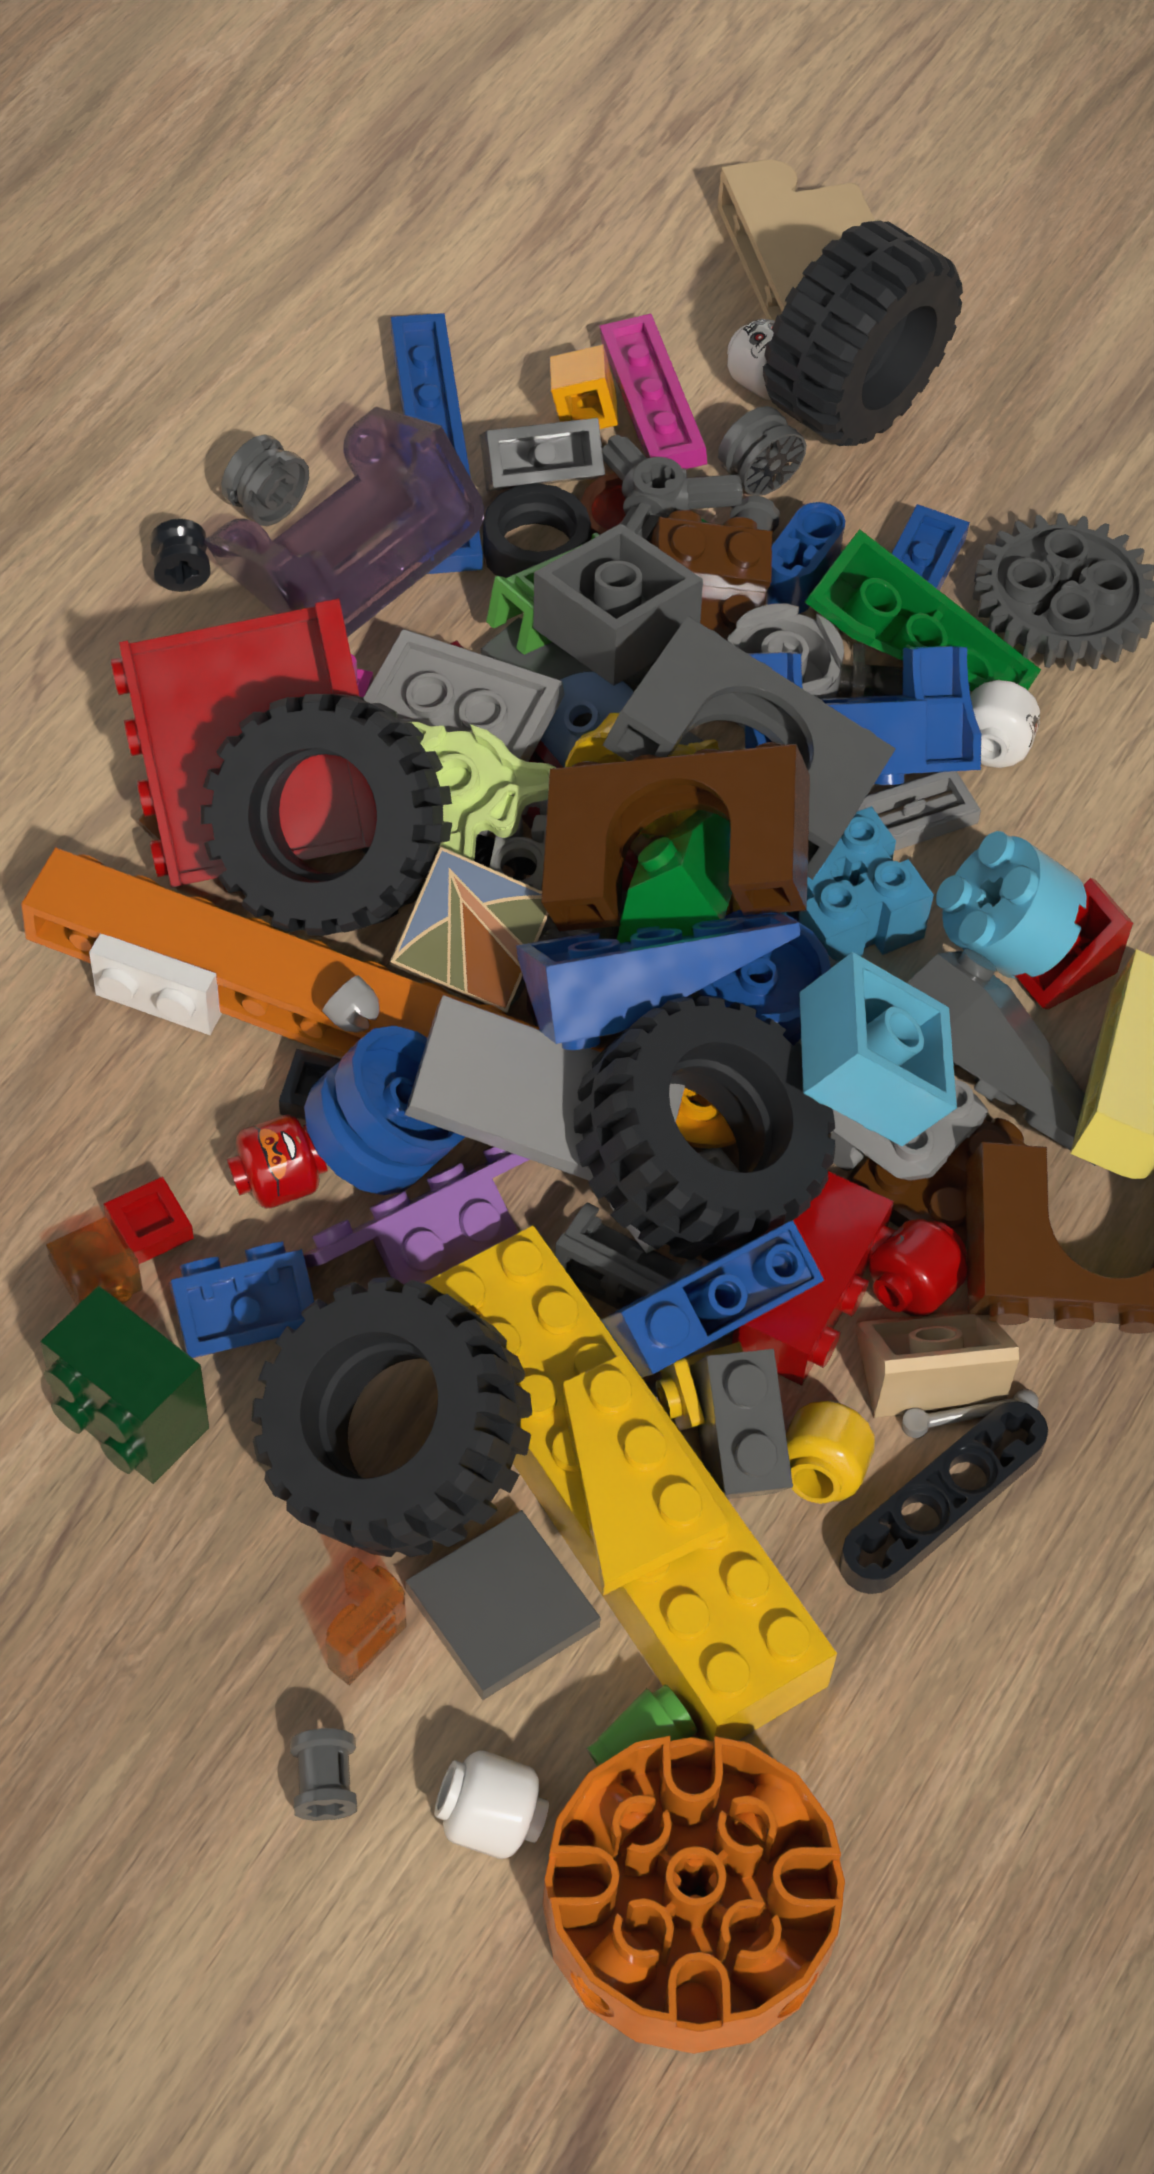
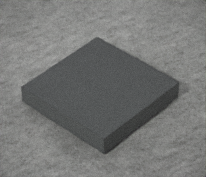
[406,1510,601,1700]

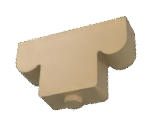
[717,160,879,321]

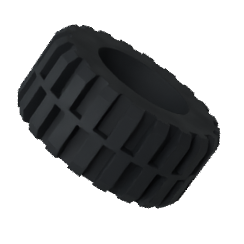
[763,220,963,446]
[200,694,452,936]
[573,996,836,1261]
[251,1277,532,1557]

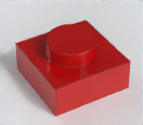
[103,1176,194,1267]

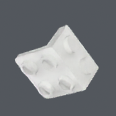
[89,933,222,1035]

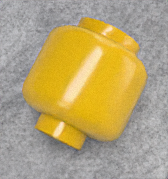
[786,1401,875,1504]

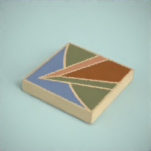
[389,846,549,1014]

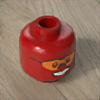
[226,1114,328,1209]

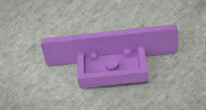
[303,1146,530,1284]

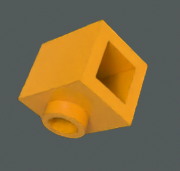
[550,344,618,429]

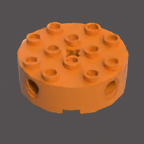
[542,1736,845,2054]

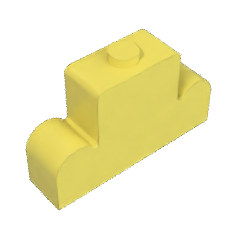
[1070,949,1154,1179]

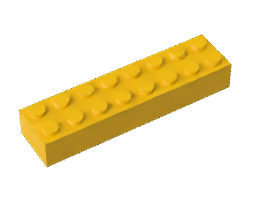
[424,1225,837,1741]

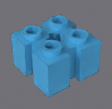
[780,806,934,962]

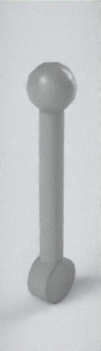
[902,1389,1039,1438]

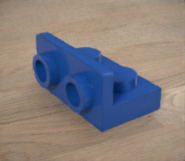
[169,1241,314,1358]

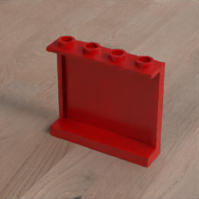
[111,599,377,887]

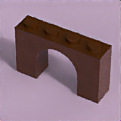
[541,742,810,932]
[965,1142,1154,1334]

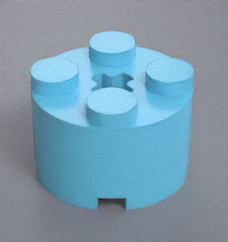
[936,831,1087,979]

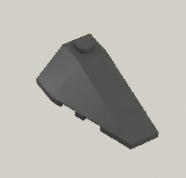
[907,949,1096,1166]

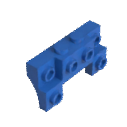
[745,646,982,785]

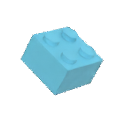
[800,952,957,1146]

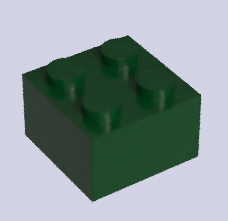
[40,1285,209,1484]

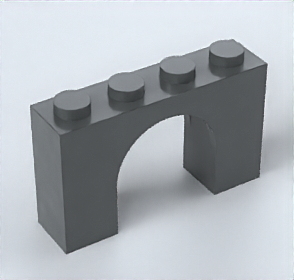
[603,616,896,880]

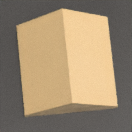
[856,1310,1019,1418]

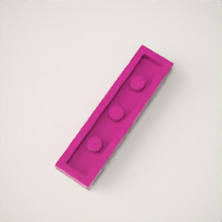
[599,313,707,469]

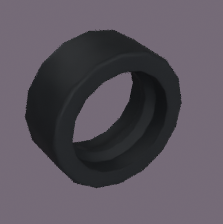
[483,483,591,578]

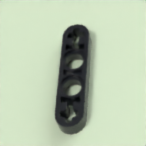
[839,1401,1049,1594]

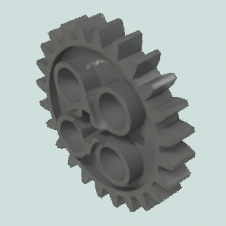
[973,513,1154,671]

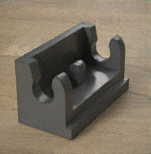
[555,1202,703,1310]

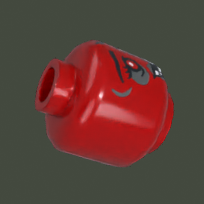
[869,1219,968,1316]

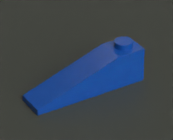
[516,913,800,1050]

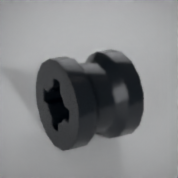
[150,519,211,592]

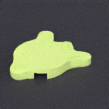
[409,722,556,861]

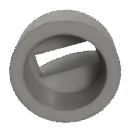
[322,975,380,1033]

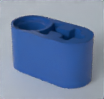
[766,502,845,614]

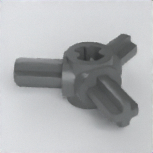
[602,434,743,542]

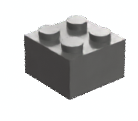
[533,523,703,686]

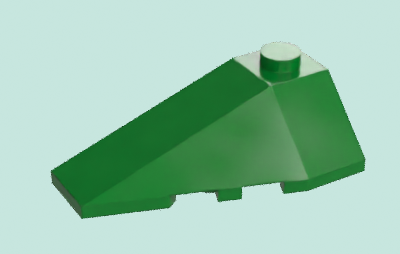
[804,529,1042,692]
[617,810,732,943]

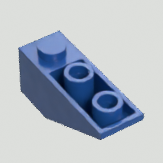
[600,1220,824,1378]

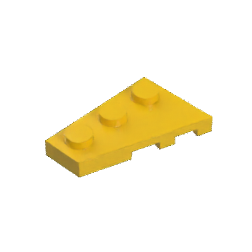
[562,1353,729,1596]

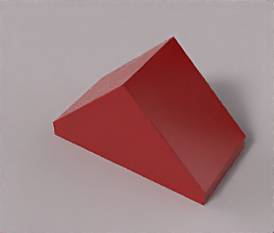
[1015,878,1133,1010]

